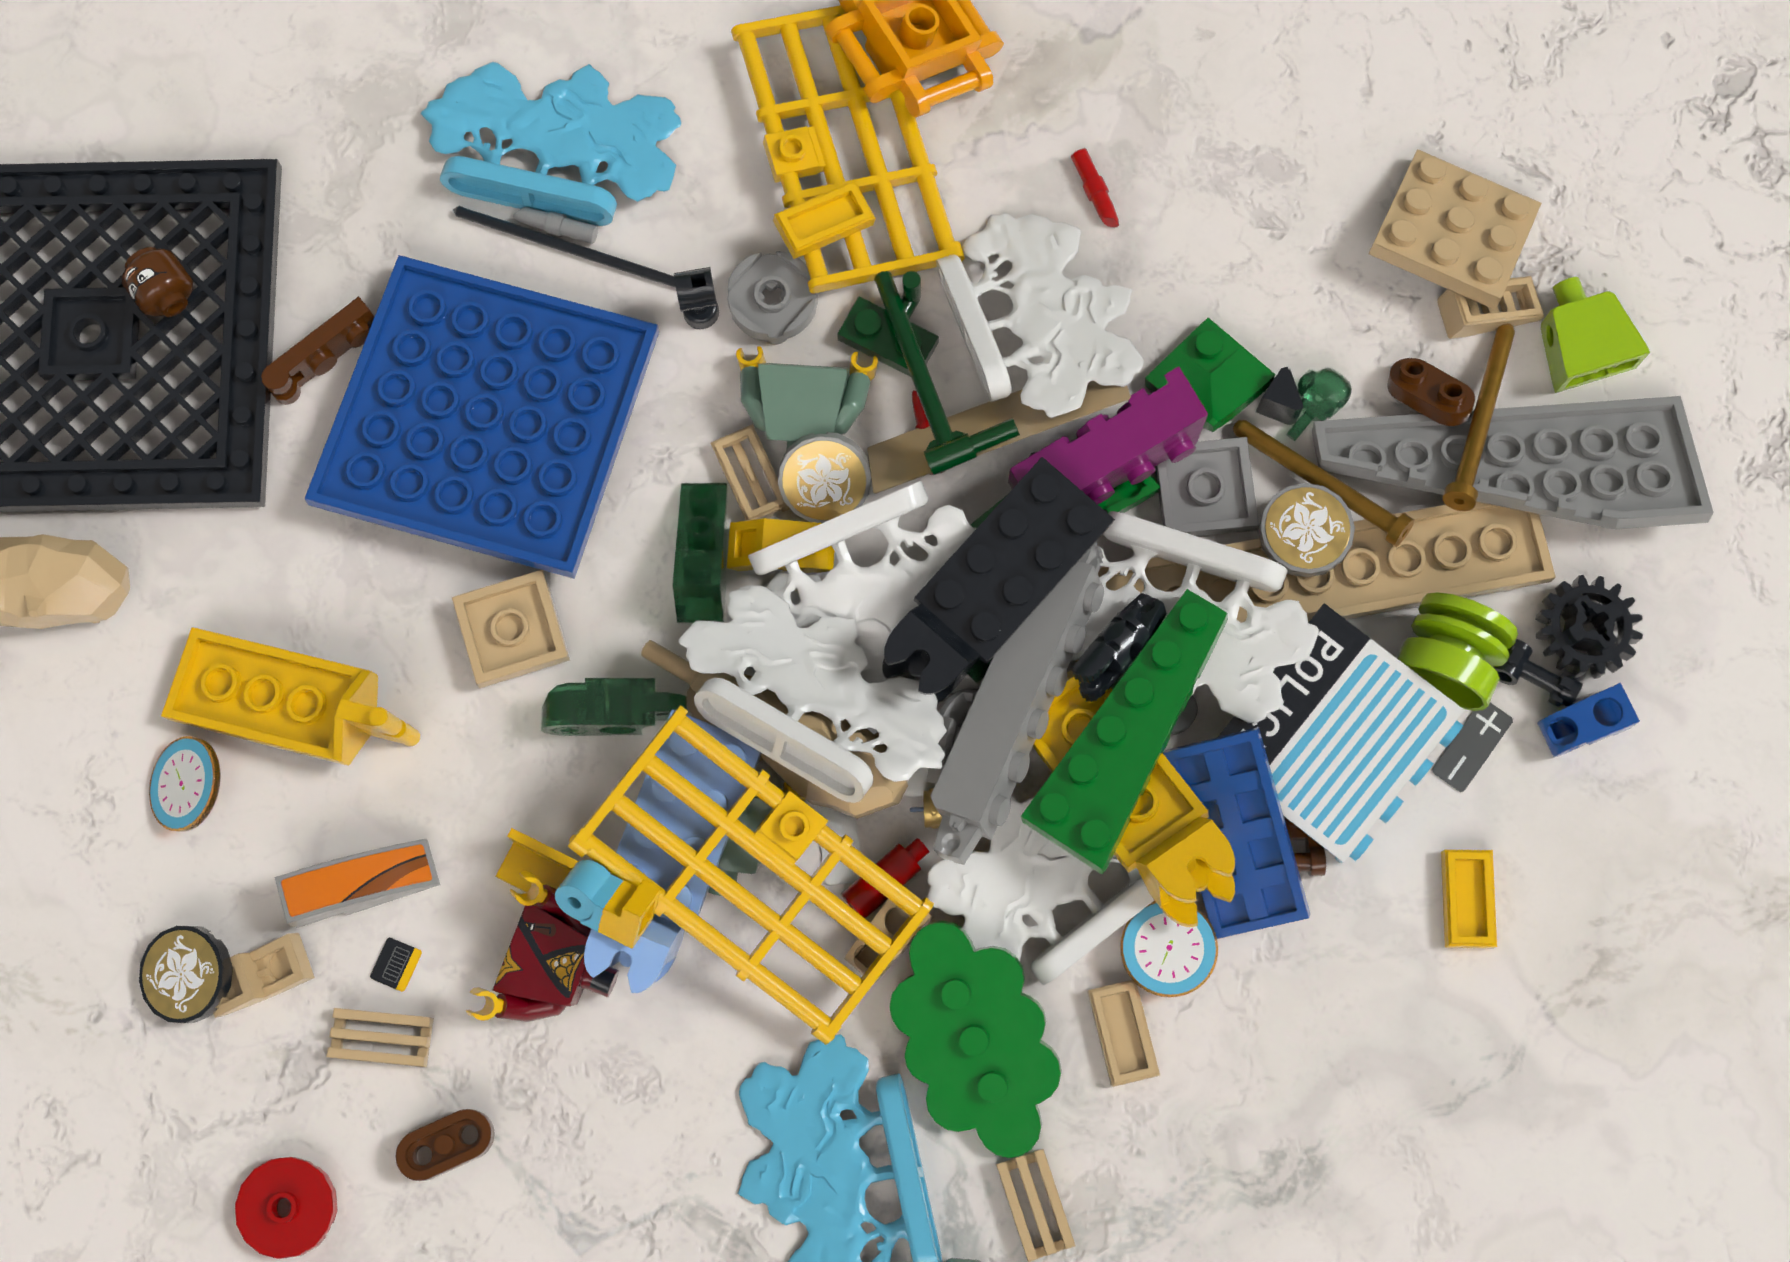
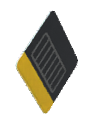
[370,938,422,992]

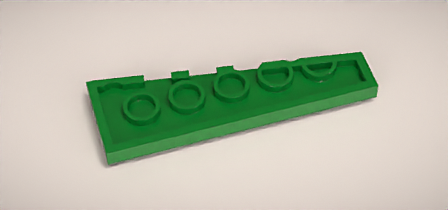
[1021,589,1228,875]

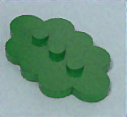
[889,921,1062,1158]

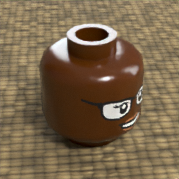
[122,247,193,317]

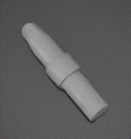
[513,207,598,244]

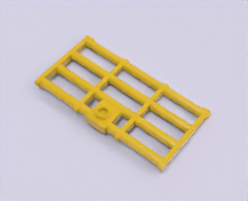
[731,5,965,293]
[567,705,934,1045]

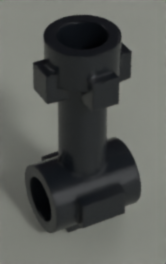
[1493,639,1583,707]

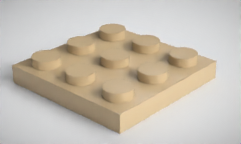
[1368,149,1542,310]

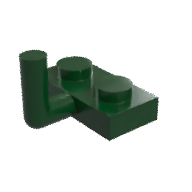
[837,271,939,377]

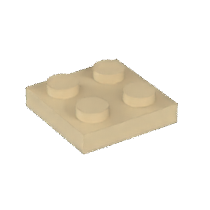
[452,570,570,688]

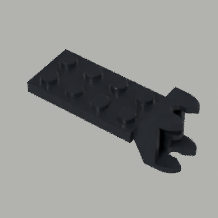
[882,457,1115,703]

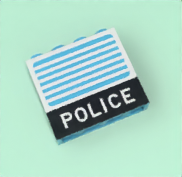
[1218,603,1465,863]

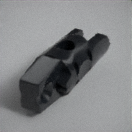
[1072,593,1167,702]

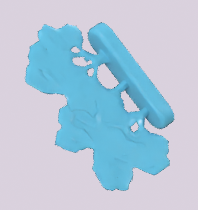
[421,62,681,226]
[737,1034,943,1262]

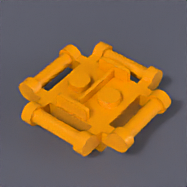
[825,0,1004,117]

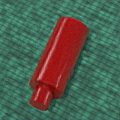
[841,838,930,918]

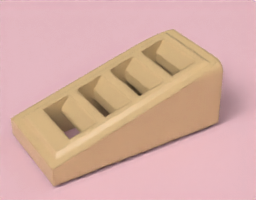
[1437,276,1544,339]

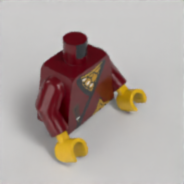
[466,871,619,1022]

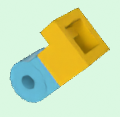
[555,860,661,949]

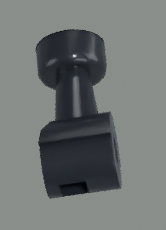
[674,267,719,329]

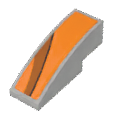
[274,839,440,928]

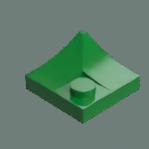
[1145,318,1276,432]

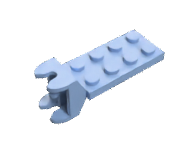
[584,709,762,993]

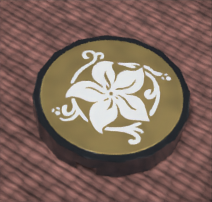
[139,926,233,1023]

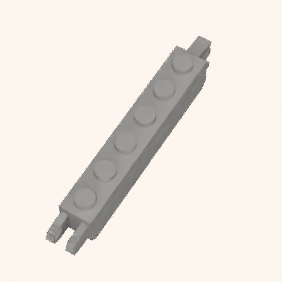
[931,542,1104,865]

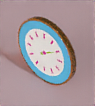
[149,736,221,832]
[1120,901,1218,998]

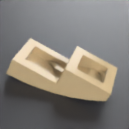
[214,933,315,1018]

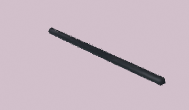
[453,206,676,288]

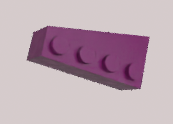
[1008,366,1208,504]

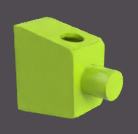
[1541,277,1650,393]

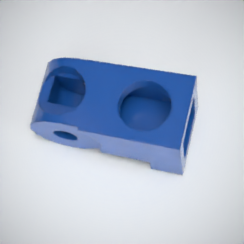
[1537,682,1640,758]

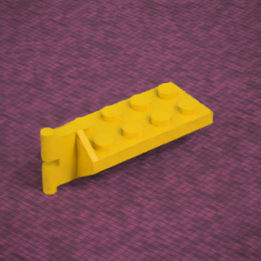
[161,627,420,766]

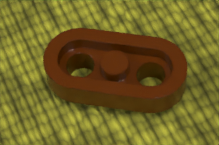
[1387,358,1475,426]
[395,1109,495,1181]

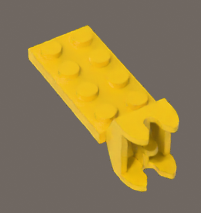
[1033,676,1235,927]

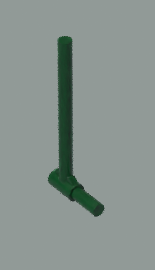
[874,271,1020,475]

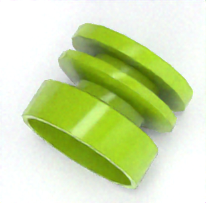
[1397,592,1518,711]

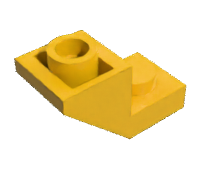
[727,518,835,573]

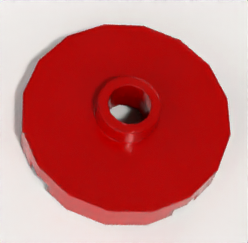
[235,1157,338,1259]

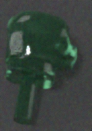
[1286,367,1352,441]

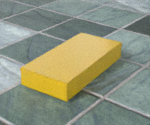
[773,180,876,259]
[1441,850,1497,948]

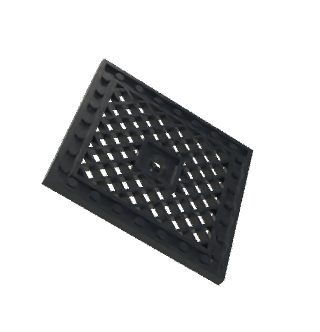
[0,159,282,512]

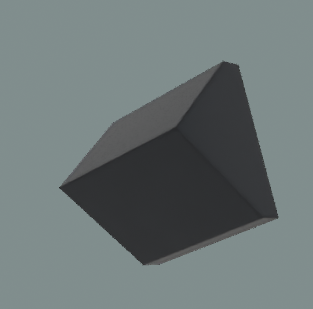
[1256,366,1304,425]

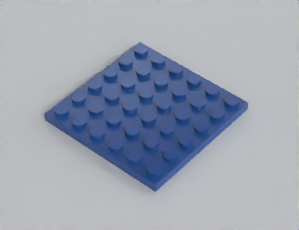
[304,255,659,579]

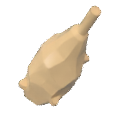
[0,534,130,629]
[641,640,908,819]

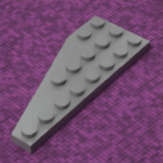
[1312,396,1714,529]

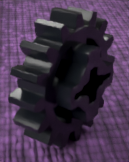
[1535,575,1643,679]

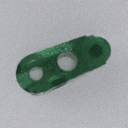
[541,678,687,736]

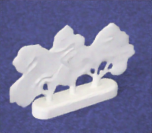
[936,213,1144,418]
[723,481,977,683]
[1071,511,1319,723]
[678,586,947,803]
[927,796,1154,985]

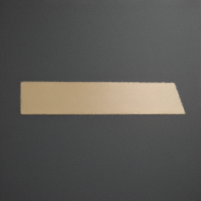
[867,380,1131,493]

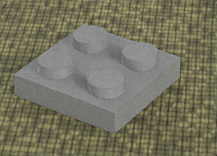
[1155,437,1259,536]

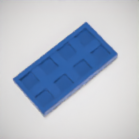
[1163,727,1310,939]

